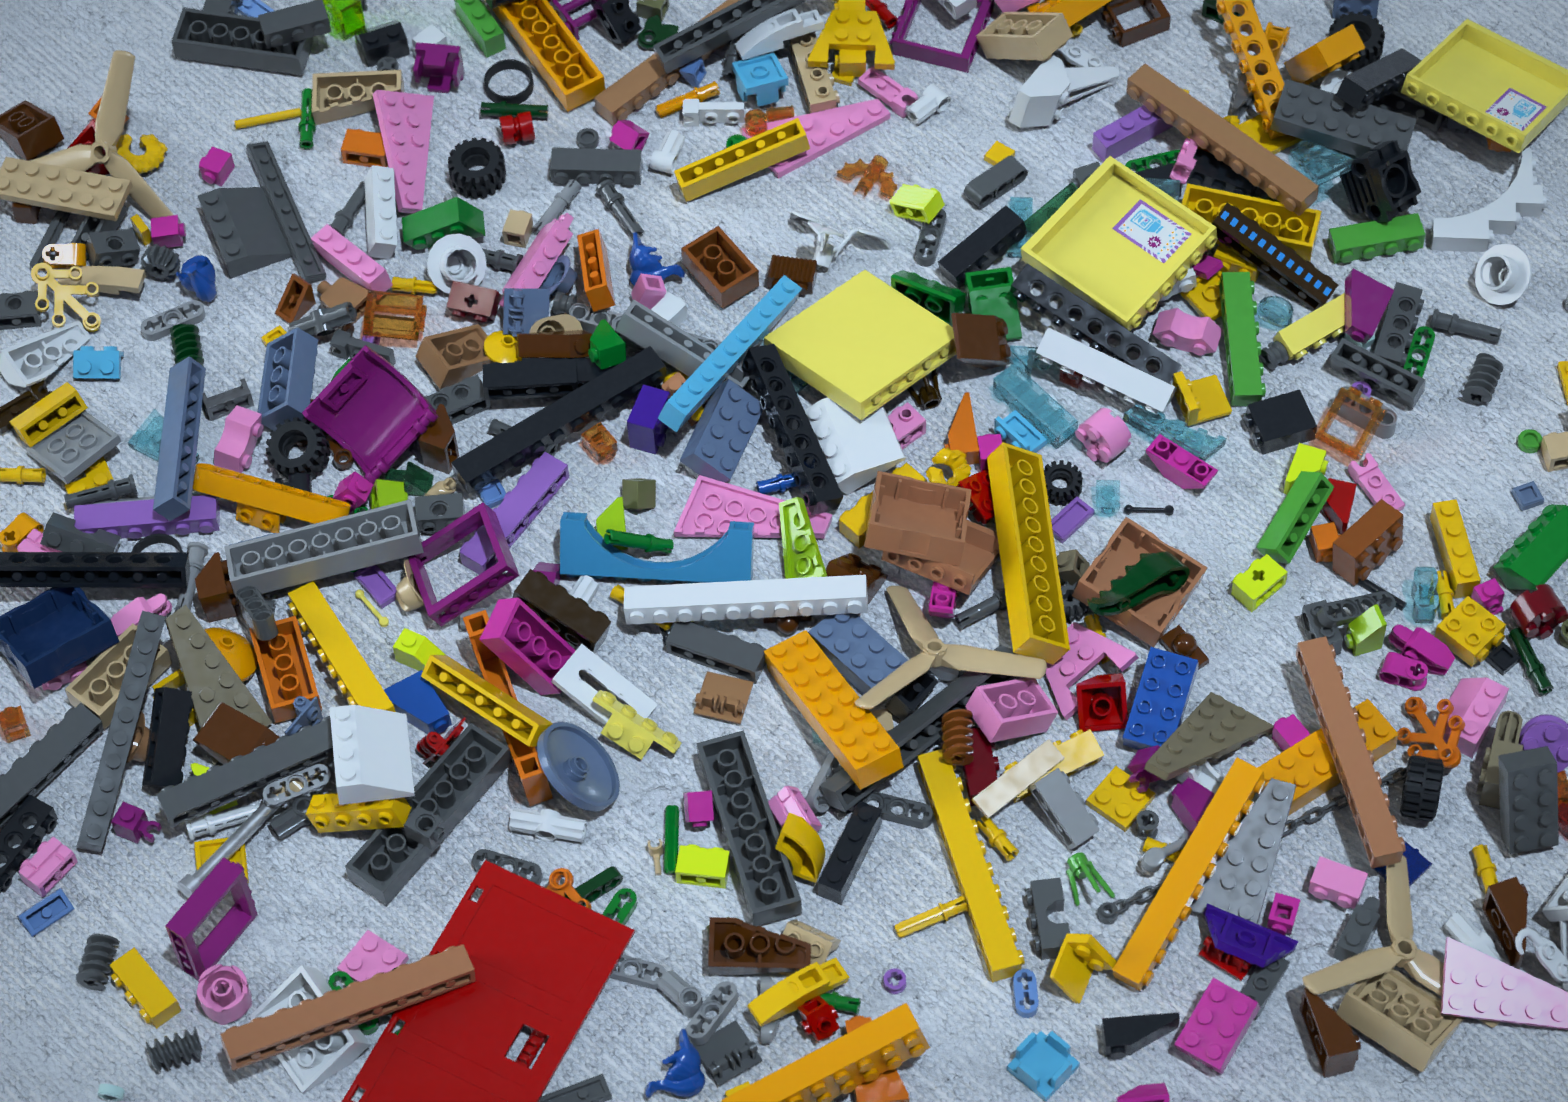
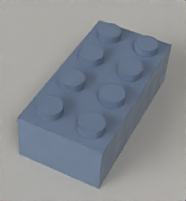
[258,327,318,431]
[679,379,763,482]
[808,613,908,707]

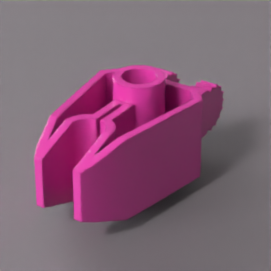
[1388,624,1455,675]

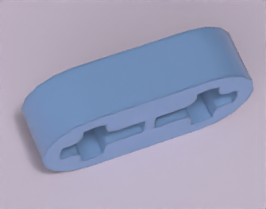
[1013,969,1038,1018]

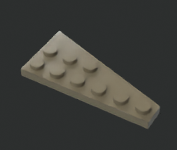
[165,604,272,766]
[1144,692,1274,781]

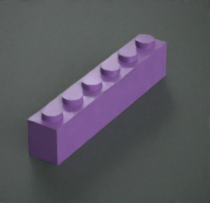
[460,452,569,574]
[74,495,220,539]

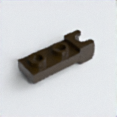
[0,380,53,434]

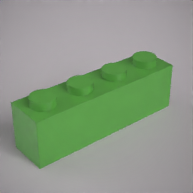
[1327,213,1426,264]
[1256,471,1334,564]

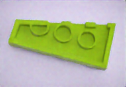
[779,497,828,579]

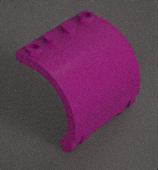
[302,345,439,485]

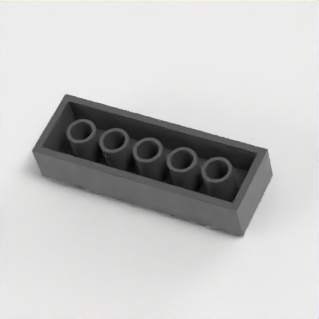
[171,7,314,76]
[1270,79,1417,157]

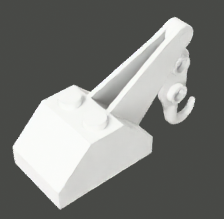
[1009,45,1119,127]
[1515,875,1568,992]

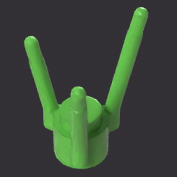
[1066,852,1115,906]

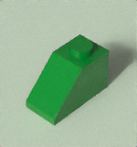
[588,319,626,370]

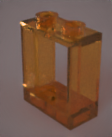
[363,290,427,341]
[1315,386,1387,460]

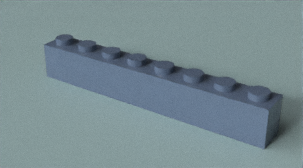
[153,356,206,521]

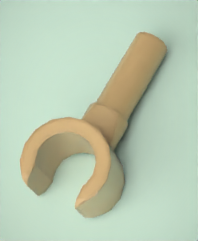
[648,839,663,876]

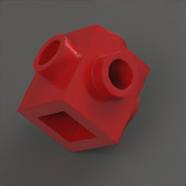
[797,995,840,1041]

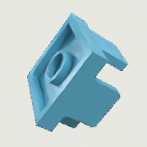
[732,52,789,106]
[1007,1031,1080,1102]

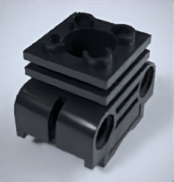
[1339,140,1421,223]

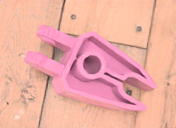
[111,593,172,637]

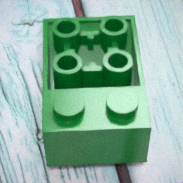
[965,267,1022,341]

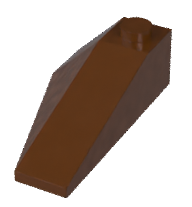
[708,917,811,975]

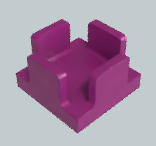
[413,42,465,93]

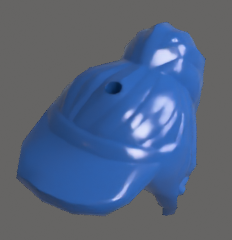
[629,233,685,286]
[176,255,217,302]
[645,1029,705,1098]

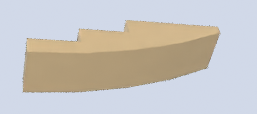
[57,266,146,297]

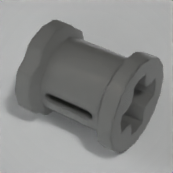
[1136,810,1159,841]

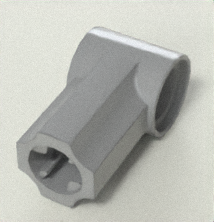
[657,970,703,1018]

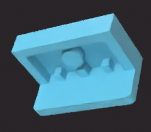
[73,346,124,379]
[994,410,1047,453]

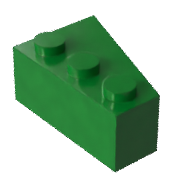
[402,197,486,250]

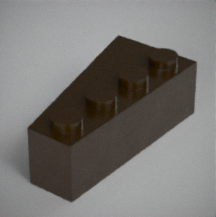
[513,569,612,654]

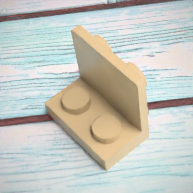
[778,919,841,977]

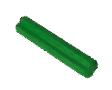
[664,805,679,875]

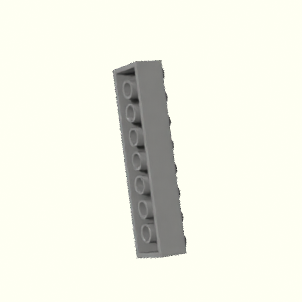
[224,499,424,599]

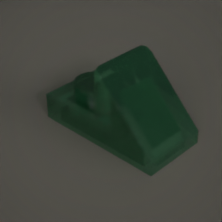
[385,462,434,496]

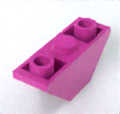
[1146,434,1218,489]
[929,581,957,618]

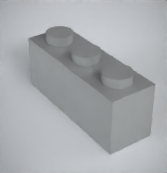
[1028,768,1100,850]

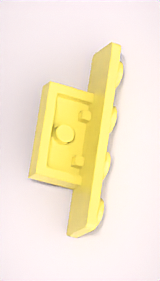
[592,690,682,760]

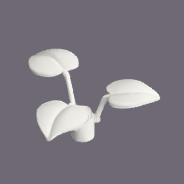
[789,211,891,268]

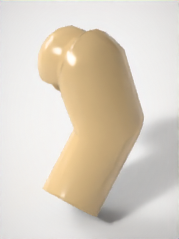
[424,478,457,496]

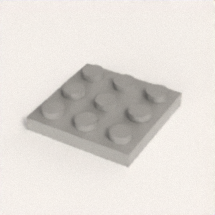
[25,410,122,484]

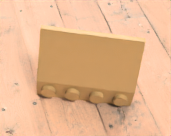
[1337,968,1465,1072]

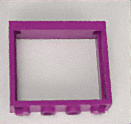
[890,0,994,73]
[407,502,520,627]
[165,857,258,981]

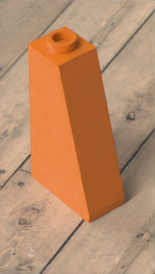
[845,1016,909,1102]

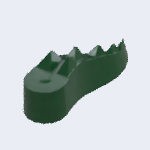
[1087,551,1190,616]

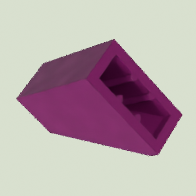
[1345,268,1394,344]
[1171,777,1215,833]

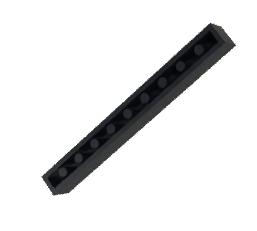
[451,346,667,494]

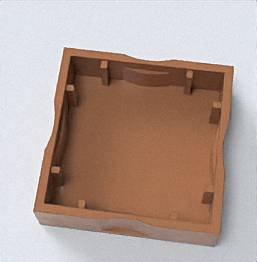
[864,471,971,566]
[1072,517,1207,647]

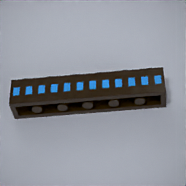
[1211,202,1338,311]

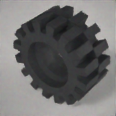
[1044,460,1083,506]

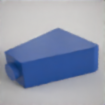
[384,670,452,734]

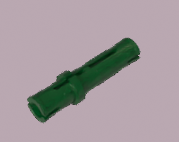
[481,101,549,119]
[1508,627,1554,695]

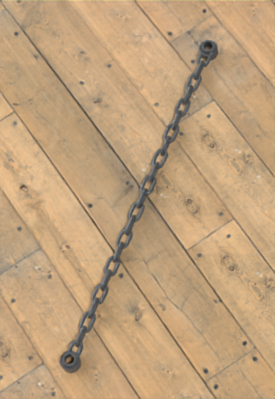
[1098,748,1438,925]

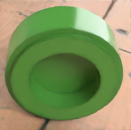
[1518,429,1542,454]

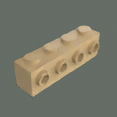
[789,32,840,114]

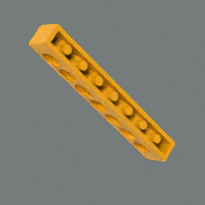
[1216,0,1287,139]

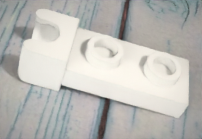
[683,99,745,126]

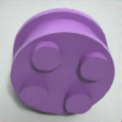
[1519,714,1568,773]

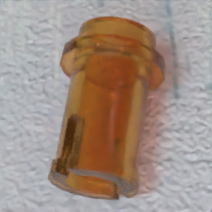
[766,105,794,122]

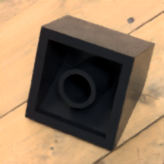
[355,20,410,68]

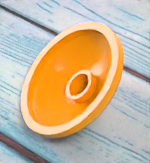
[204,628,258,682]

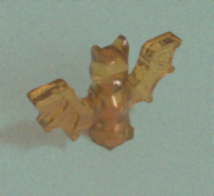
[837,155,897,199]

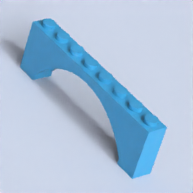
[560,512,754,584]

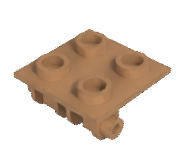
[694,671,754,724]

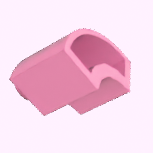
[1152,308,1223,356]
[214,405,264,473]

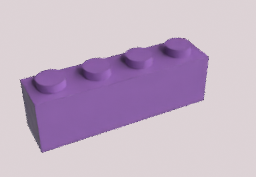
[1092,105,1174,162]

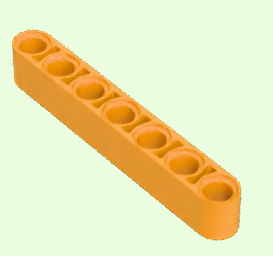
[193,463,351,524]

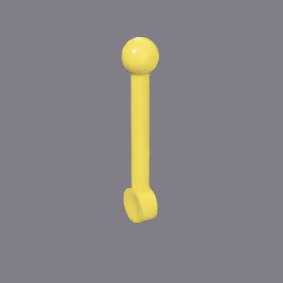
[355,589,389,627]

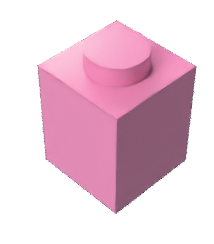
[631,273,666,310]

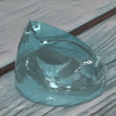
[1256,296,1293,328]

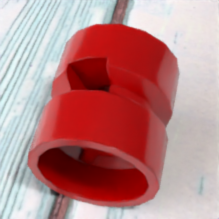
[499,111,535,145]

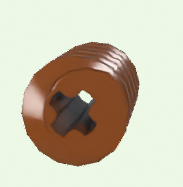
[942,709,974,766]

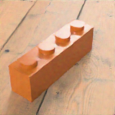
[577,229,615,312]

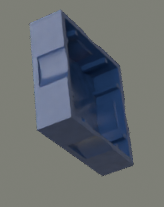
[0,587,119,689]

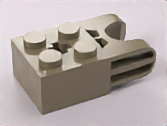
[1476,711,1523,809]

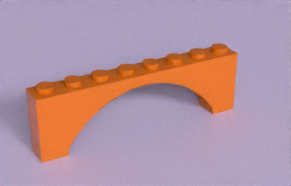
[463,610,553,806]

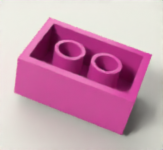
[1175,977,1260,1074]

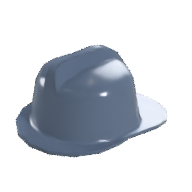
[539,255,578,296]

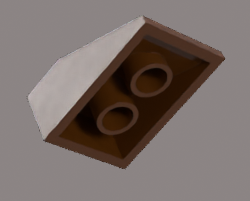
[0,100,64,161]
[951,313,1011,370]
[193,702,280,765]
[1482,876,1528,970]
[1300,988,1361,1078]

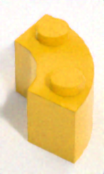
[775,812,825,883]

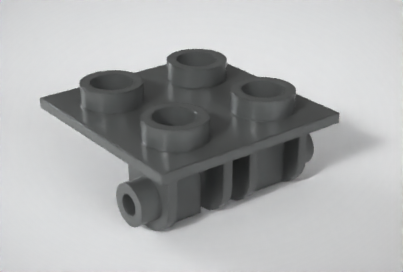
[693,1020,763,1086]

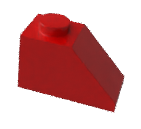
[1322,478,1357,535]

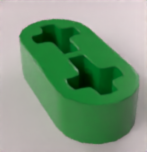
[602,888,637,925]

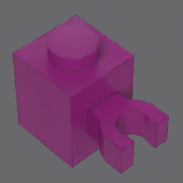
[1128,745,1163,793]
[111,802,162,844]

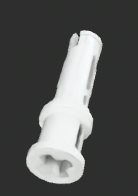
[185,802,259,842]

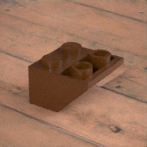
[418,404,459,474]
[195,552,239,623]
[826,553,888,604]

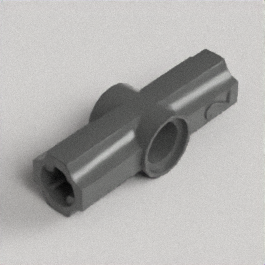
[288,302,357,337]

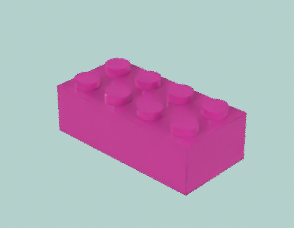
[479,597,576,695]

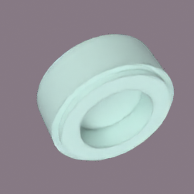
[97,1084,125,1101]

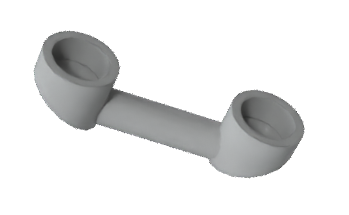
[1141,831,1192,872]
[760,976,779,1044]

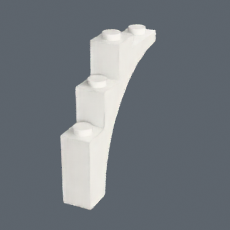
[1431,148,1547,252]

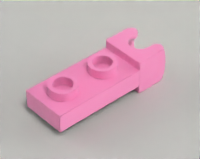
[858,66,918,118]
[1169,137,1198,184]
[1348,453,1405,511]

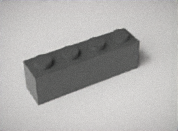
[550,148,643,186]
[666,621,766,684]

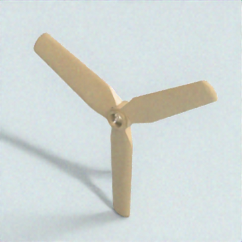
[31,50,174,218]
[855,585,1047,709]
[1302,855,1500,1028]

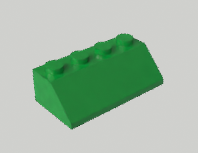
[1493,504,1568,590]

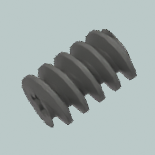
[1462,353,1504,405]
[76,934,120,991]
[146,1027,203,1072]

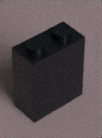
[1244,389,1317,455]

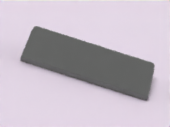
[1370,91,1446,133]

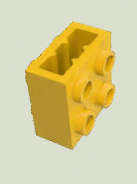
[1434,596,1506,667]

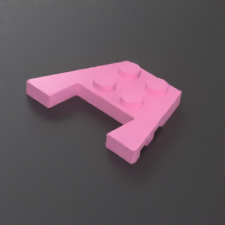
[1046,622,1139,720]

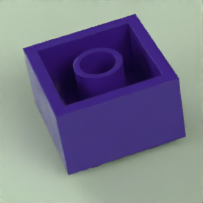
[627,385,670,455]

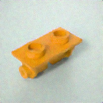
[236,502,286,533]

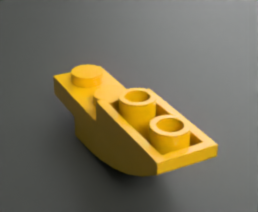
[747,957,849,1027]

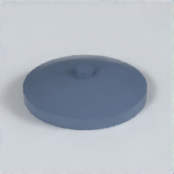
[537,722,620,812]

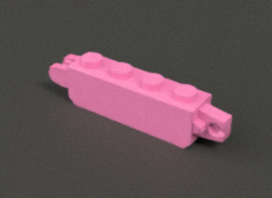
[499,212,574,307]

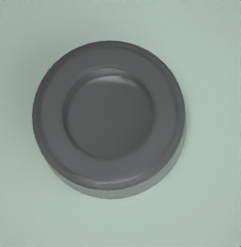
[576,128,599,149]

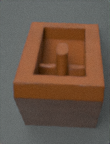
[275,273,316,323]

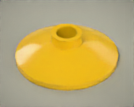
[484,330,528,363]

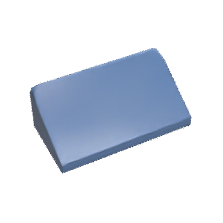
[17,888,75,937]

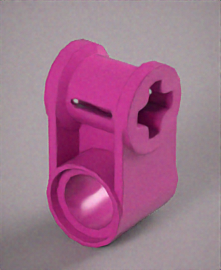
[1379,652,1428,691]

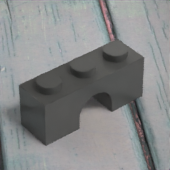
[40,512,121,552]
[1026,877,1070,960]

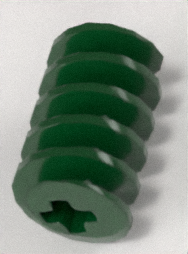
[170,324,204,365]

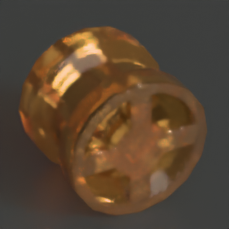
[745,109,768,137]

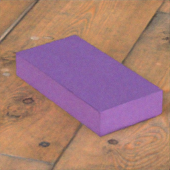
[1051,497,1095,544]
[353,565,397,609]

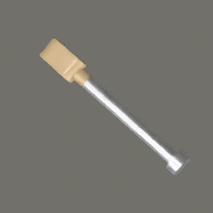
[177,763,324,898]

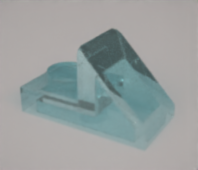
[1009,345,1056,382]

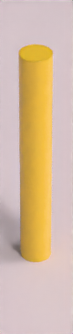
[234,108,301,129]

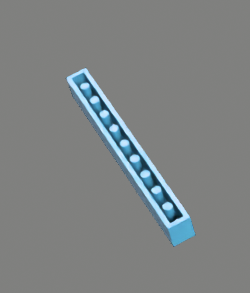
[657,275,803,433]

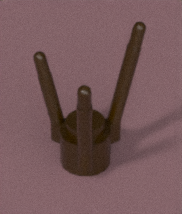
[907,369,942,409]

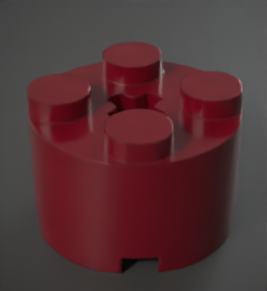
[1510,584,1568,639]

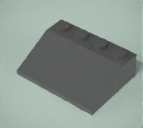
[197,187,292,279]

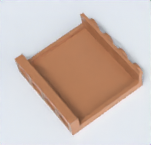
[881,520,1000,595]

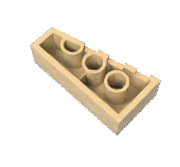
[312,70,404,125]

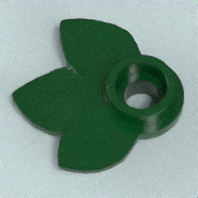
[638,15,679,50]

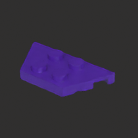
[1203,903,1298,968]

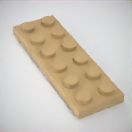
[0,157,132,221]

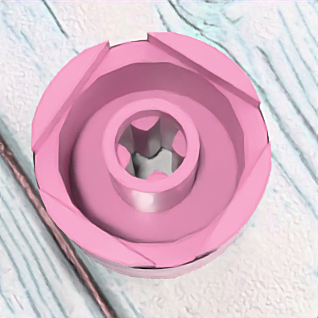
[1075,408,1131,463]
[197,964,252,1025]

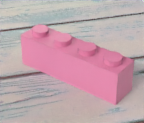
[311,224,393,300]

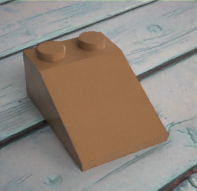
[415,324,493,389]

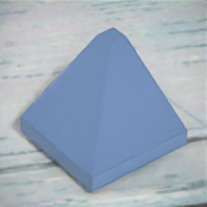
[680,57,706,88]

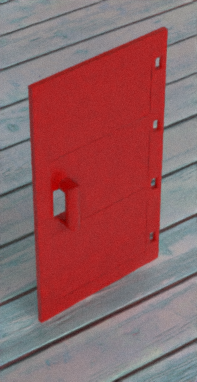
[342,860,635,1102]

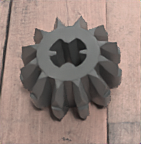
[141,244,181,281]
[1061,581,1089,623]

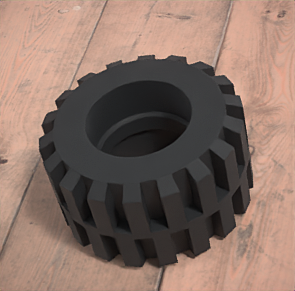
[1328,12,1385,72]
[448,137,506,199]
[266,417,331,479]
[1400,755,1444,822]

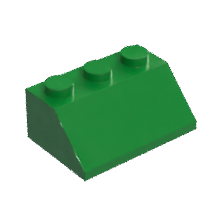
[891,270,966,327]

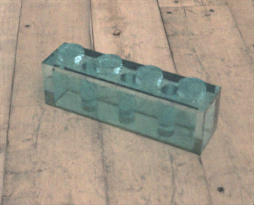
[993,363,1078,450]

